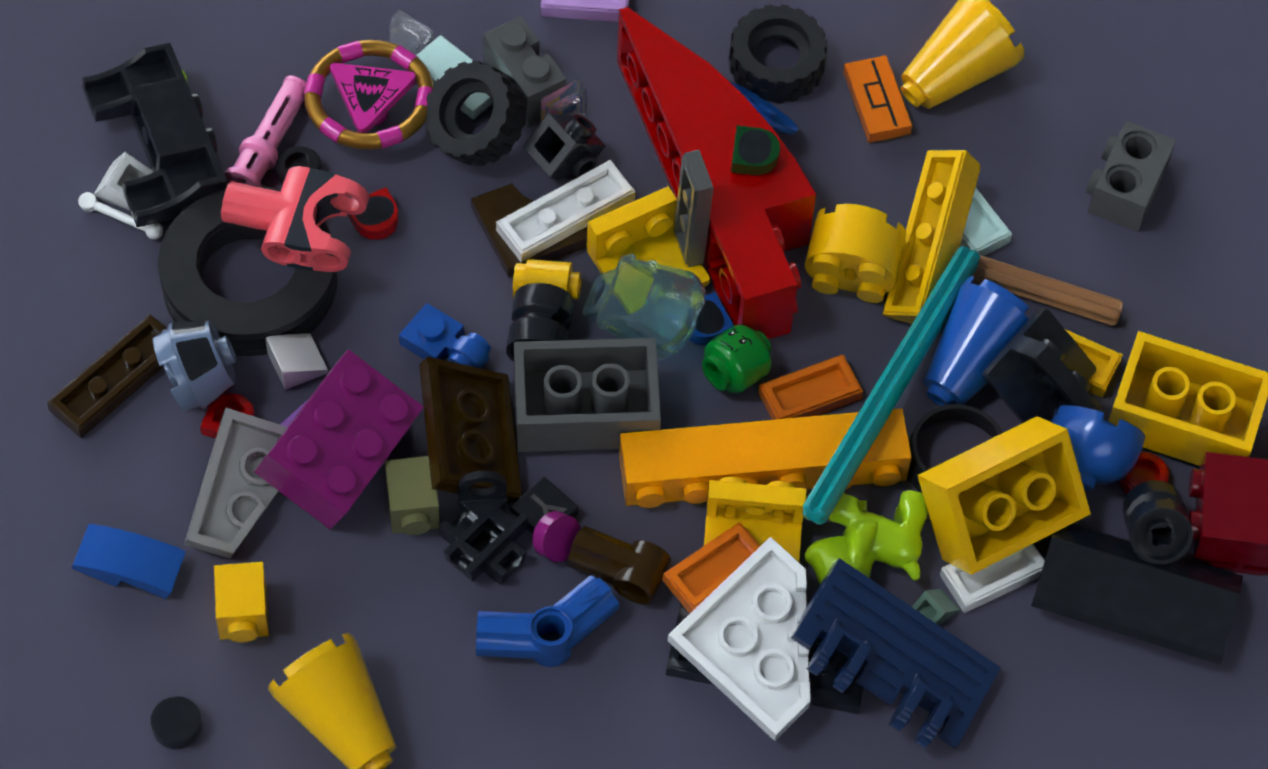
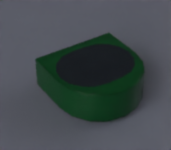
[731,125,780,175]

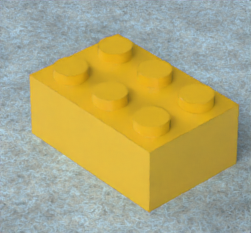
[1108,331,1268,466]
[917,416,1091,575]

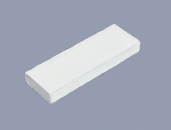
[496,160,636,263]

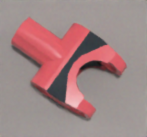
[221,166,370,272]

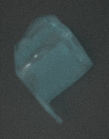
[583,253,705,360]

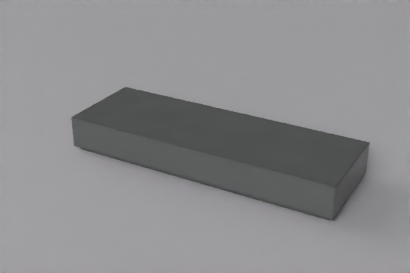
[674,150,714,267]

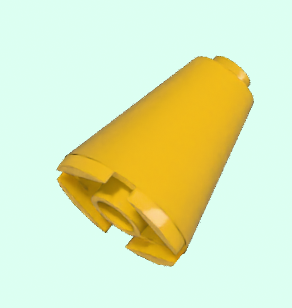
[900,0,1025,109]
[268,633,396,769]

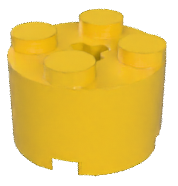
[805,204,906,303]

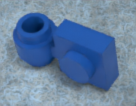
[399,303,491,369]

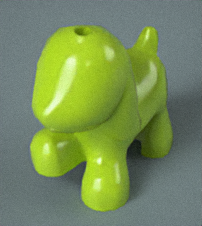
[805,490,928,585]

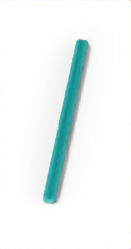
[802,246,980,525]

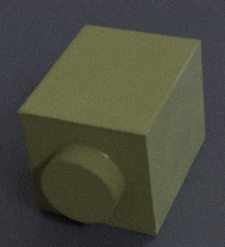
[385,456,440,535]

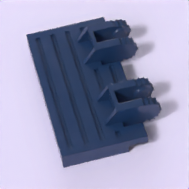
[791,558,1001,749]

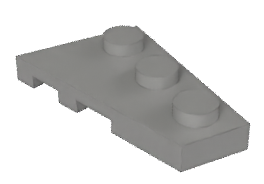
[184,408,287,559]

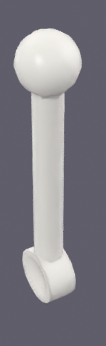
[78,192,164,240]

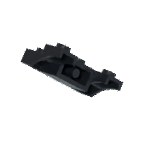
[82,42,227,227]

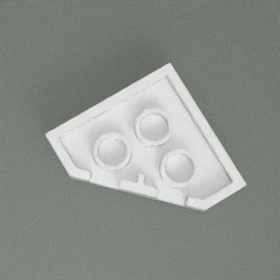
[668,537,810,741]

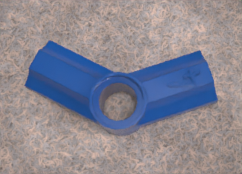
[476,575,619,667]

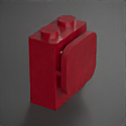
[1188,452,1268,576]

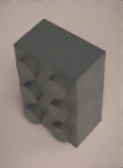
[514,338,661,452]

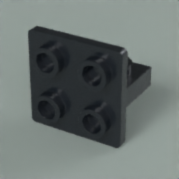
[982,308,1100,423]

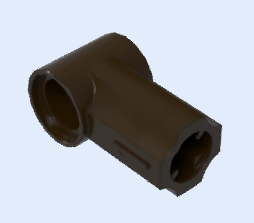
[567,526,672,605]

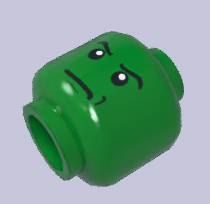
[702,325,772,394]

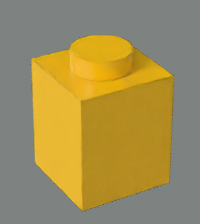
[214,562,269,643]

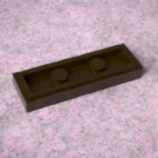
[47,314,168,438]

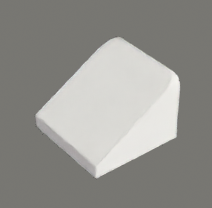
[94,152,153,210]
[265,333,328,390]

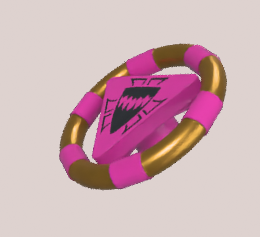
[304,40,434,150]

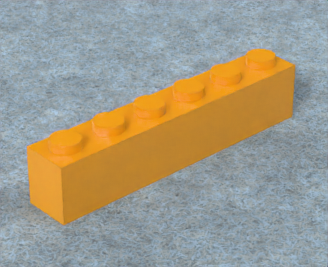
[619,408,912,508]

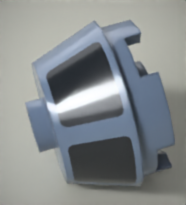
[152,321,237,412]

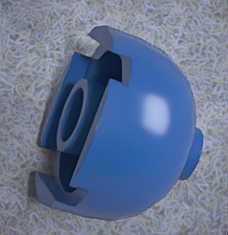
[1051,405,1146,490]

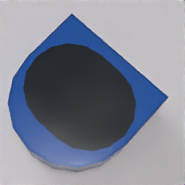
[681,292,734,346]

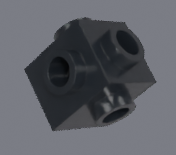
[523,113,606,179]

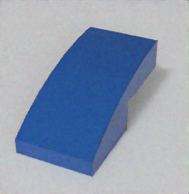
[71,524,186,599]

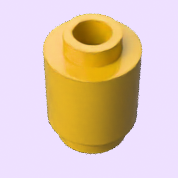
[513,259,581,300]

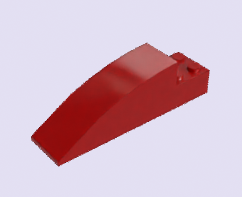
[617,7,816,339]

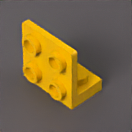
[587,186,710,319]

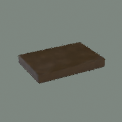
[419,357,522,505]

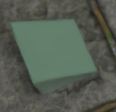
[912,588,960,625]

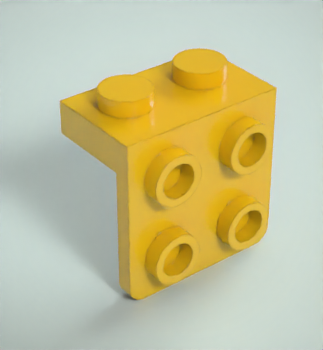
[704,477,807,562]

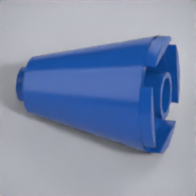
[923,276,1029,406]

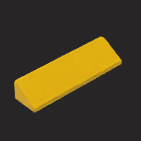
[882,150,981,324]

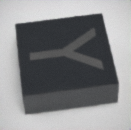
[511,477,578,534]

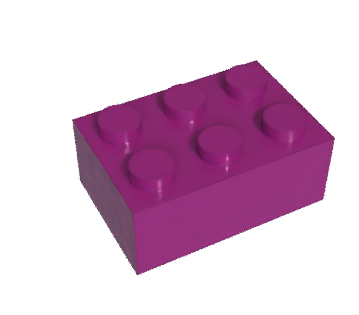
[254,349,424,530]

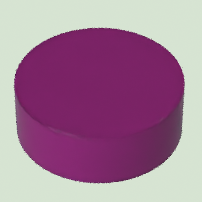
[533,511,581,562]

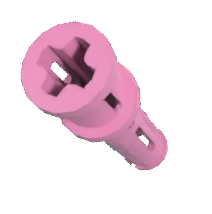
[224,76,306,186]

